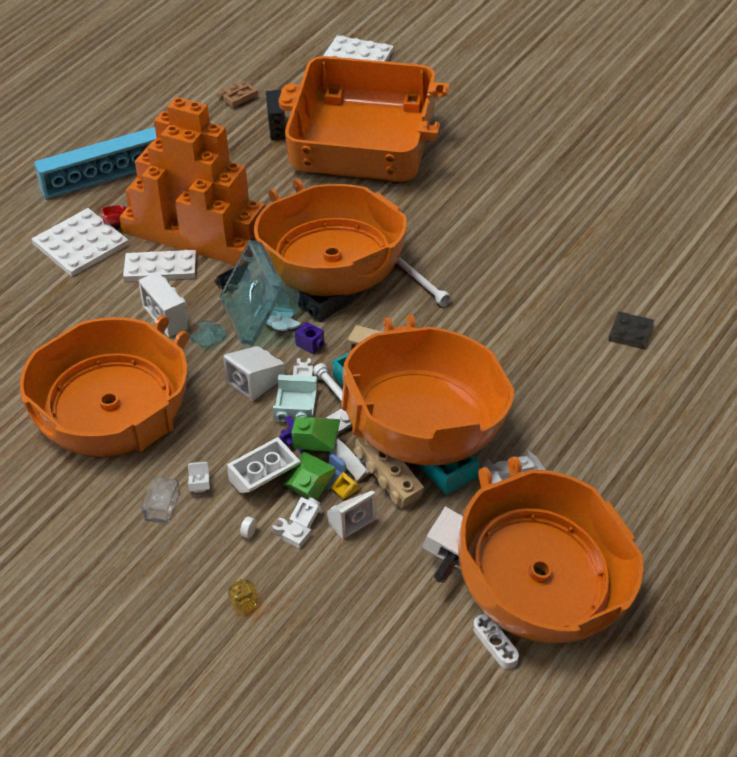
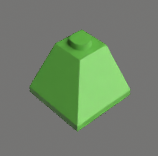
[292,416,340,452]
[282,451,337,500]

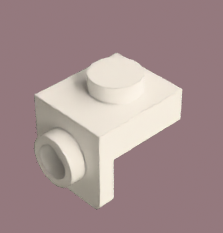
[188,462,210,493]

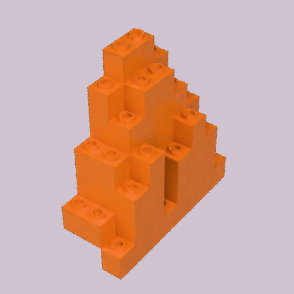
[120,97,265,266]

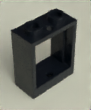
[265,90,286,140]
[296,290,353,322]

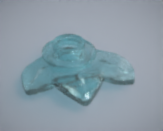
[190,321,226,347]

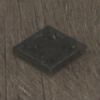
[608,311,654,349]

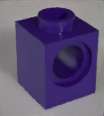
[295,321,325,354]

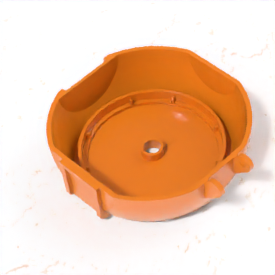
[254,179,407,297]
[20,315,190,457]
[458,456,643,644]

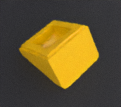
[330,472,361,500]

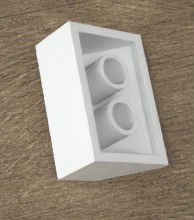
[227,437,301,493]

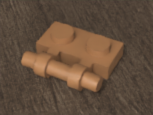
[217,81,258,107]

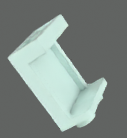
[273,375,318,422]

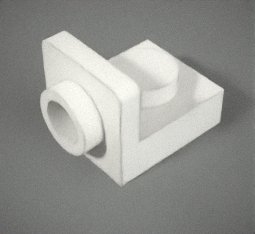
[289,497,324,528]

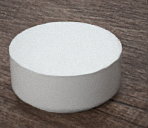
[240,517,257,539]

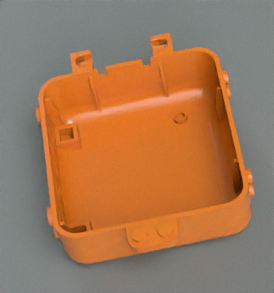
[279,56,450,182]

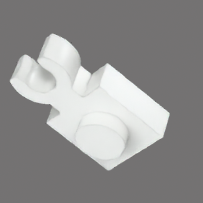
[293,358,313,376]
[272,518,311,549]

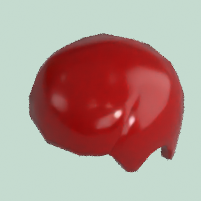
[101,205,127,226]

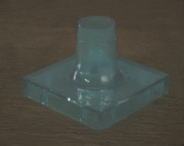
[219,240,299,345]

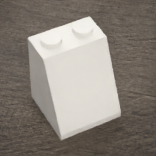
[223,346,285,402]

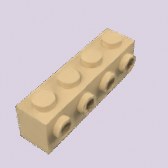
[354,437,424,509]

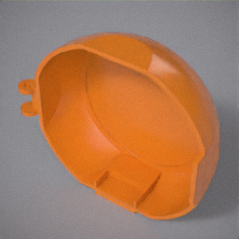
[341,315,514,465]

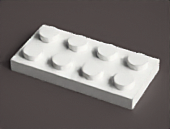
[123,250,196,282]

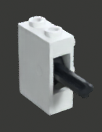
[422,507,463,583]

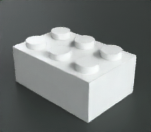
[138,272,189,337]

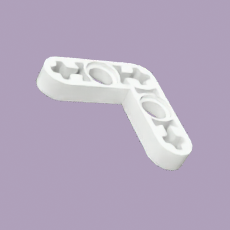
[474,613,519,669]

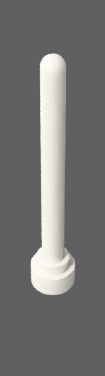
[396,257,452,307]
[313,363,343,401]

